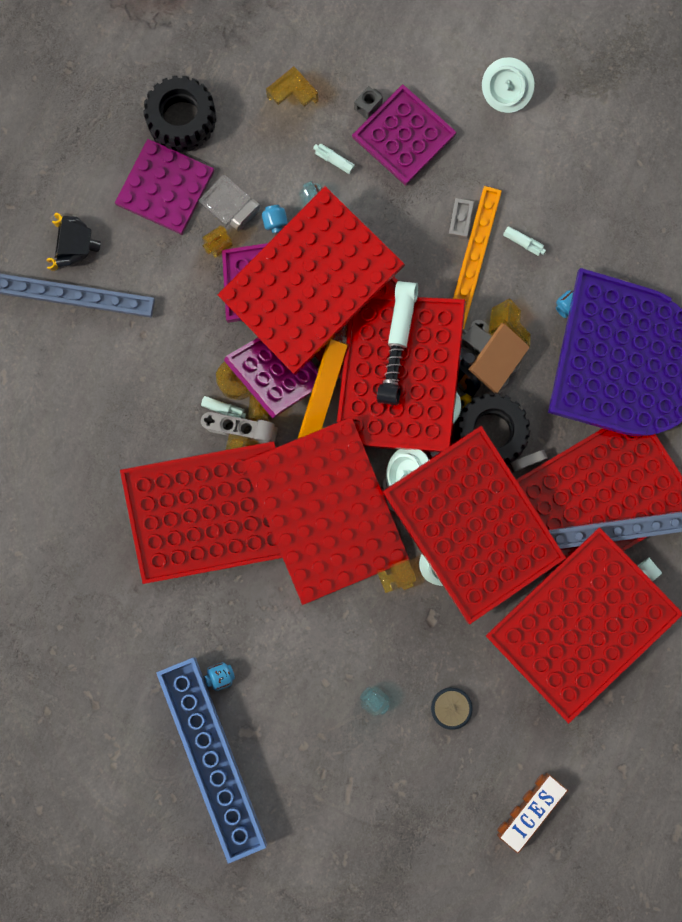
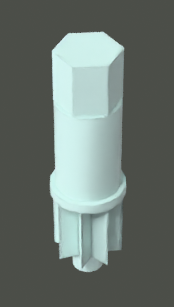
[313,144,355,174]
[503,226,546,256]
[201,396,246,419]

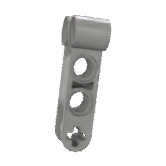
[201,412,278,444]

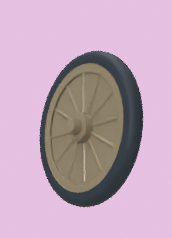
[431,687,473,730]

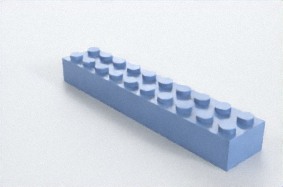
[156,657,267,864]

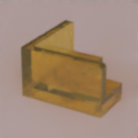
[266,66,318,107]
[489,298,531,347]

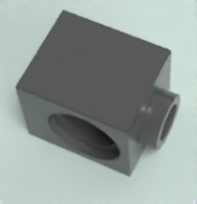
[354,86,383,119]
[461,324,492,356]

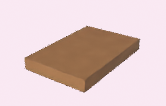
[468,323,530,393]

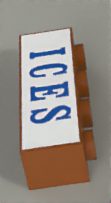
[497,773,568,854]

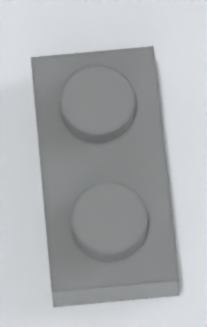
[448,198,474,239]

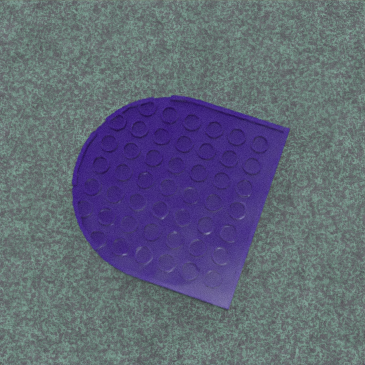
[548,268,682,436]

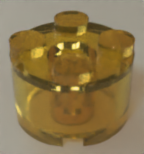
[216,362,252,400]

